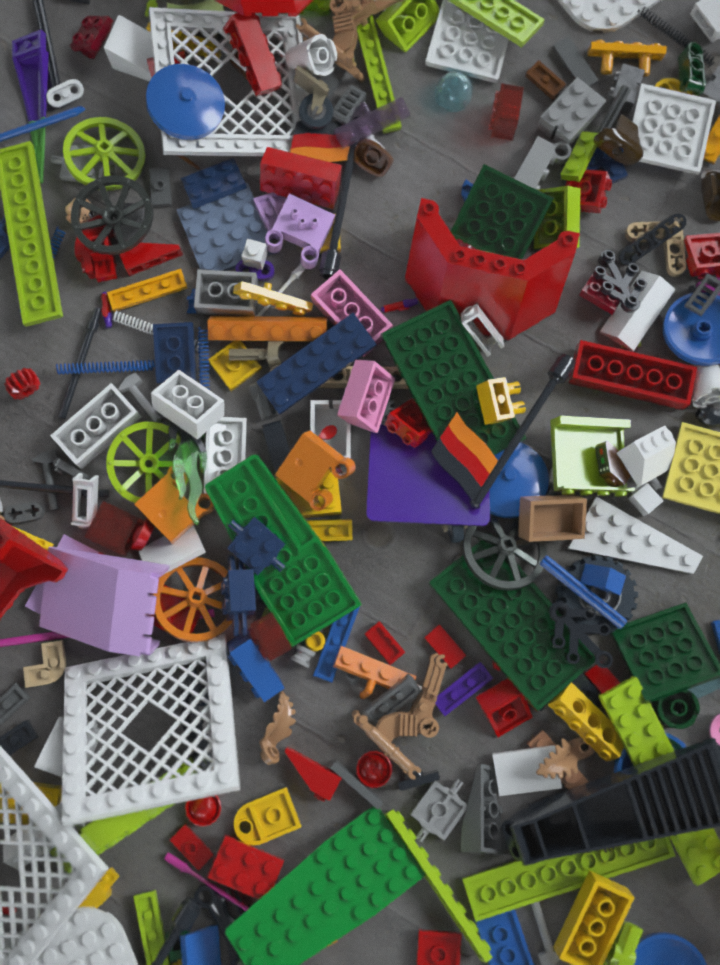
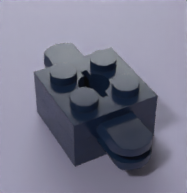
[221,555,256,636]

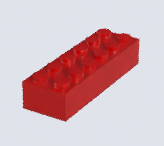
[568,340,697,410]

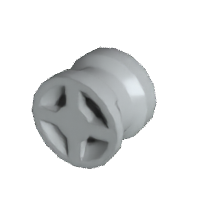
[291,644,315,668]

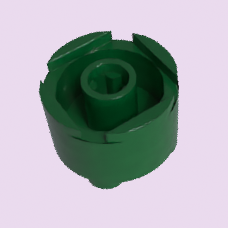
[652,689,700,729]

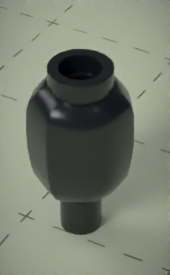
[695,407,720,427]

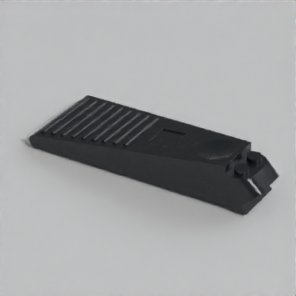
[502,738,720,866]

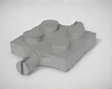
[51,143,116,183]
[410,778,468,842]

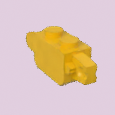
[78,867,120,908]

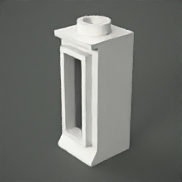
[461,304,504,357]
[71,473,99,529]

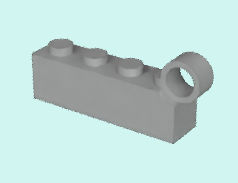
[514,136,571,190]

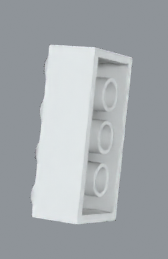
[50,383,142,469]

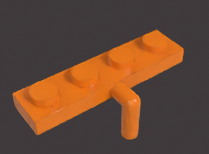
[333,646,417,699]

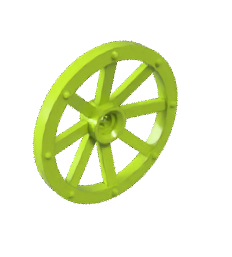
[63,117,145,191]
[106,422,192,503]

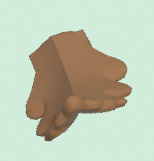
[259,691,296,765]
[536,736,595,779]

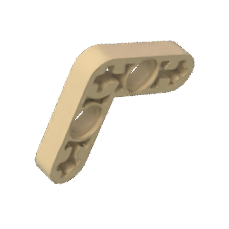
[625,221,686,277]

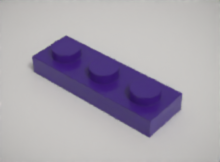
[435,662,493,716]

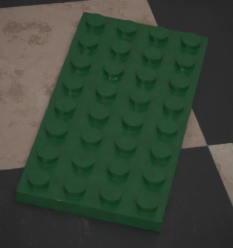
[380,300,527,456]
[429,533,595,712]

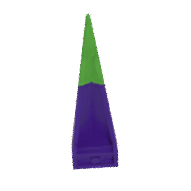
[12,30,49,184]

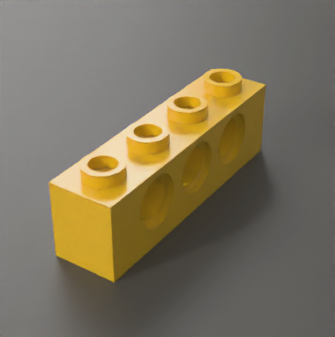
[548,682,624,762]

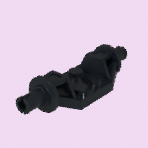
[180,667,214,772]

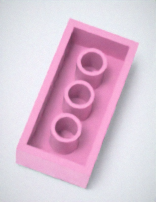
[311,269,393,357]

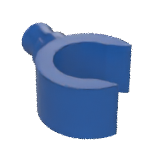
[187,289,197,314]

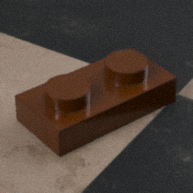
[525,60,566,100]

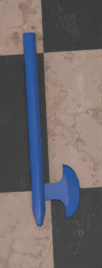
[0,106,85,142]

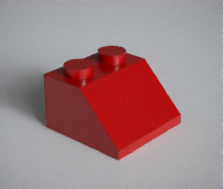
[476,678,533,738]

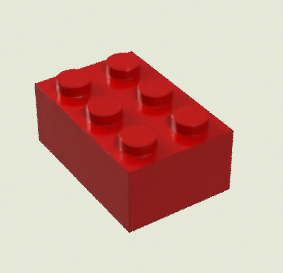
[207,834,284,899]

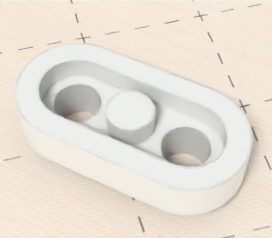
[47,79,84,108]

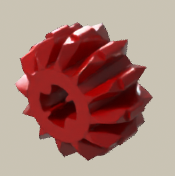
[4,368,41,400]

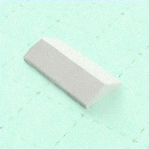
[600,271,676,352]
[204,417,247,494]

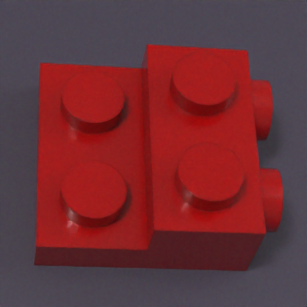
[565,170,612,214]
[683,233,720,279]
[384,398,432,448]

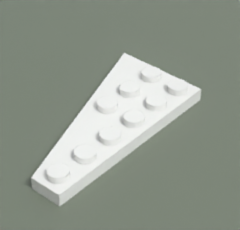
[567,497,703,574]

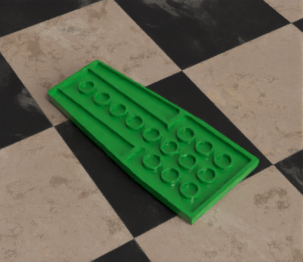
[205,454,362,647]
[226,806,426,965]

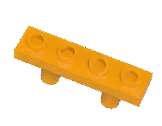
[587,40,667,77]

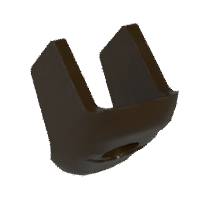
[593,115,644,166]
[701,169,720,221]

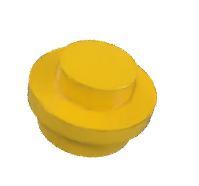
[305,631,325,651]

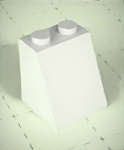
[104,15,153,81]
[35,716,101,777]

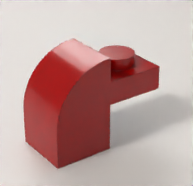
[88,235,117,282]

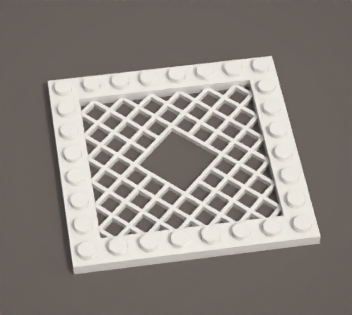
[149,7,311,156]
[62,634,240,826]
[0,746,109,965]

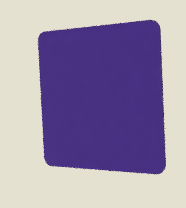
[366,419,490,526]

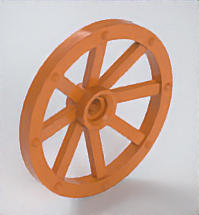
[153,557,232,642]

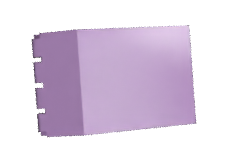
[39,546,170,656]

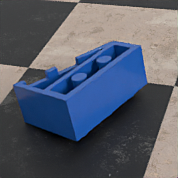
[227,629,285,702]

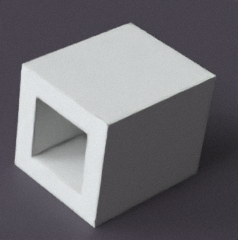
[242,239,268,270]
[628,483,663,516]

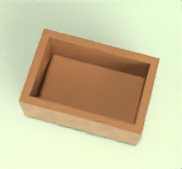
[518,494,587,542]

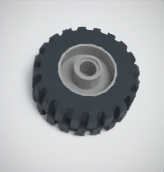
[555,556,638,635]

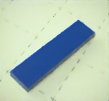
[313,607,360,683]

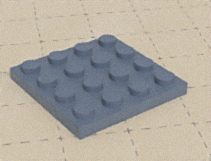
[177,183,274,271]

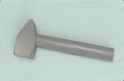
[118,372,162,423]
[531,901,560,965]

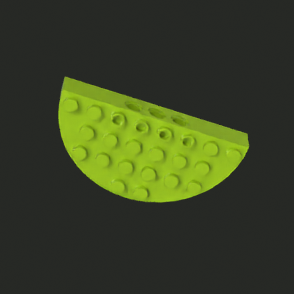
[49,757,202,873]

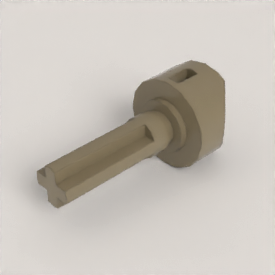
[229,341,284,367]

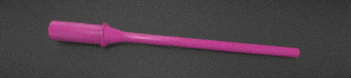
[164,852,249,911]

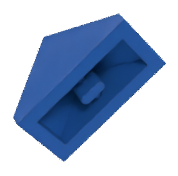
[580,563,626,596]

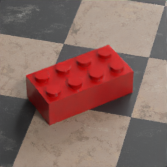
[260,147,342,209]

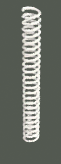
[112,311,204,352]

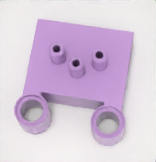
[265,194,335,269]

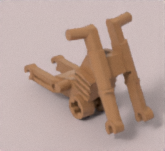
[296,0,404,82]
[352,653,447,779]

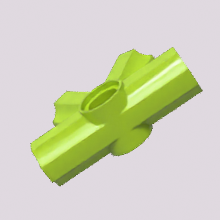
[603,921,643,965]

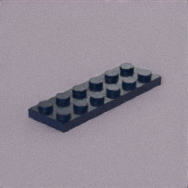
[257,313,377,415]

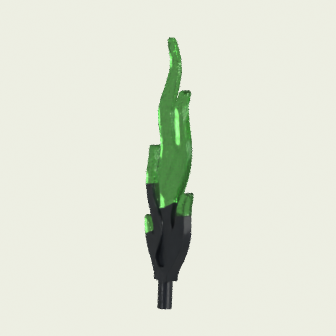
[168,421,207,525]

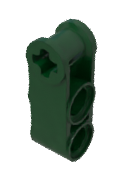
[677,42,706,96]

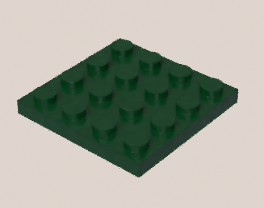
[450,164,554,260]
[611,602,720,704]

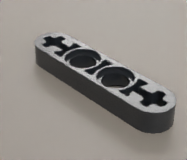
[618,213,686,265]

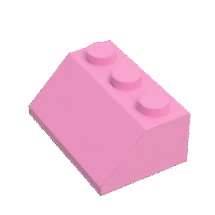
[337,360,395,433]

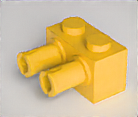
[476,377,526,425]

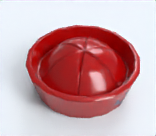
[130,518,155,551]
[356,751,392,788]
[185,795,221,827]

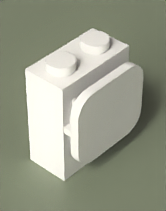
[690,0,720,43]

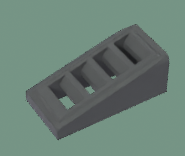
[332,85,366,126]
[684,273,720,317]

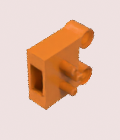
[275,431,356,511]
[134,465,214,544]

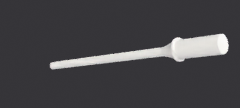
[256,258,308,316]

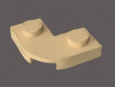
[23,640,66,688]

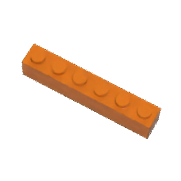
[207,316,327,341]

